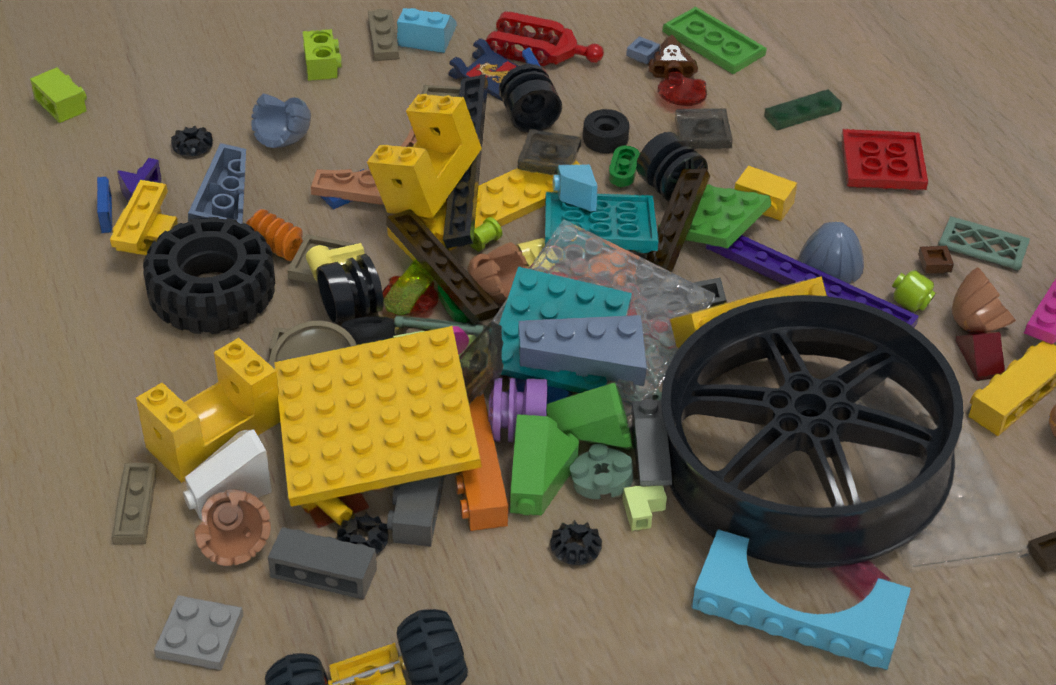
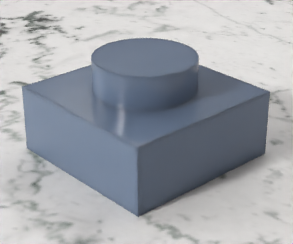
[626,36,660,64]

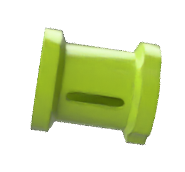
[469,217,503,251]

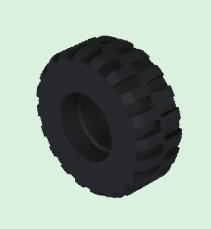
[143,217,276,334]

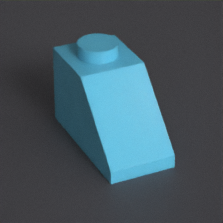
[553,165,598,211]

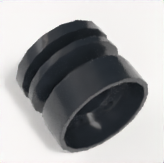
[499,64,562,133]
[636,132,708,201]
[317,254,384,324]

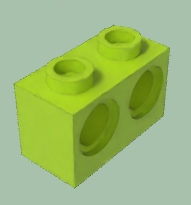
[302,29,342,81]

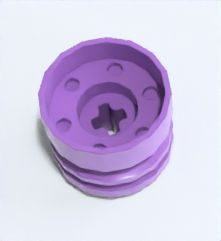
[488,378,547,442]

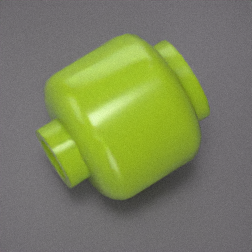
[892,270,936,312]

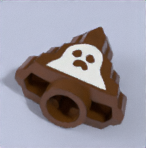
[649,35,698,83]

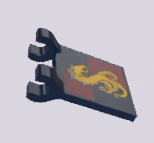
[448,38,518,101]

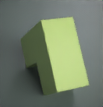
[622,486,667,531]

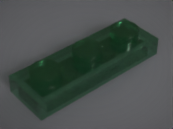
[764,89,842,131]

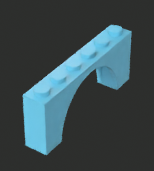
[692,529,911,670]

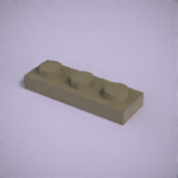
[368,9,399,61]

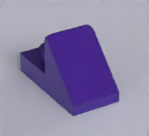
[117,158,162,202]

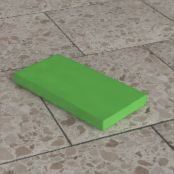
[662,7,767,74]

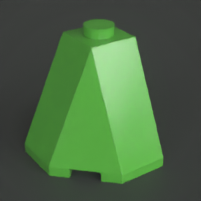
[546,383,634,450]
[510,414,579,515]

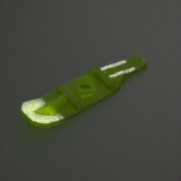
[384,248,449,316]

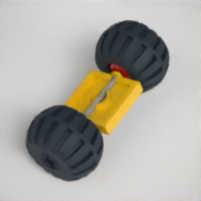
[265,609,468,685]

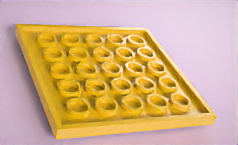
[274,326,482,507]

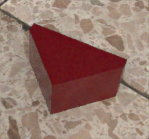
[955,332,1005,381]

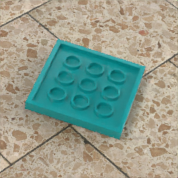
[545,192,658,253]
[486,266,632,393]

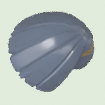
[251,93,311,148]
[799,221,864,284]

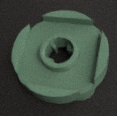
[570,444,633,499]

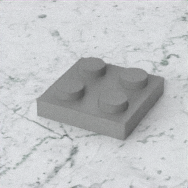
[154,595,243,670]

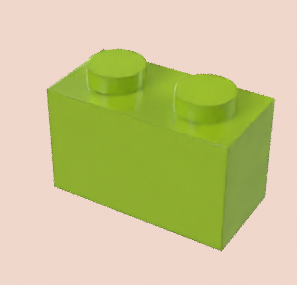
[30,67,87,123]

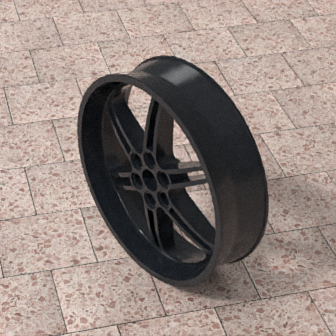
[661,295,964,568]

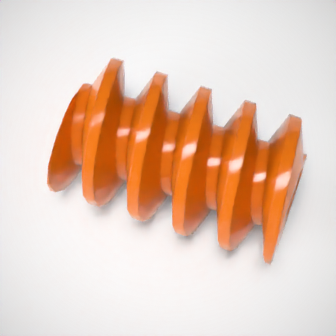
[246,209,303,261]

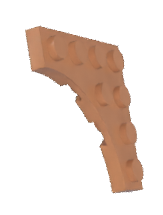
[311,129,417,205]

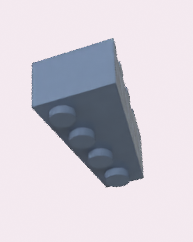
[188,143,246,224]
[518,315,647,386]

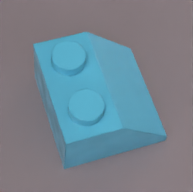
[397,8,457,53]

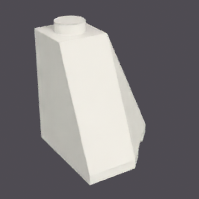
[183,429,272,520]

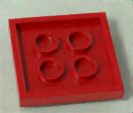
[841,129,928,190]

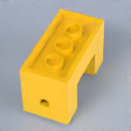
[367,94,482,218]
[136,338,280,483]

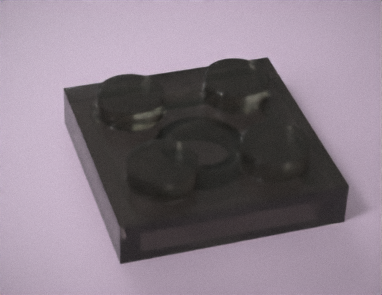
[675,108,733,149]
[517,129,581,175]
[459,321,504,404]

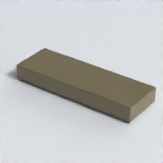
[112,463,157,544]

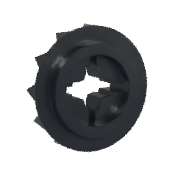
[171,125,213,156]
[337,512,389,554]
[550,520,602,565]

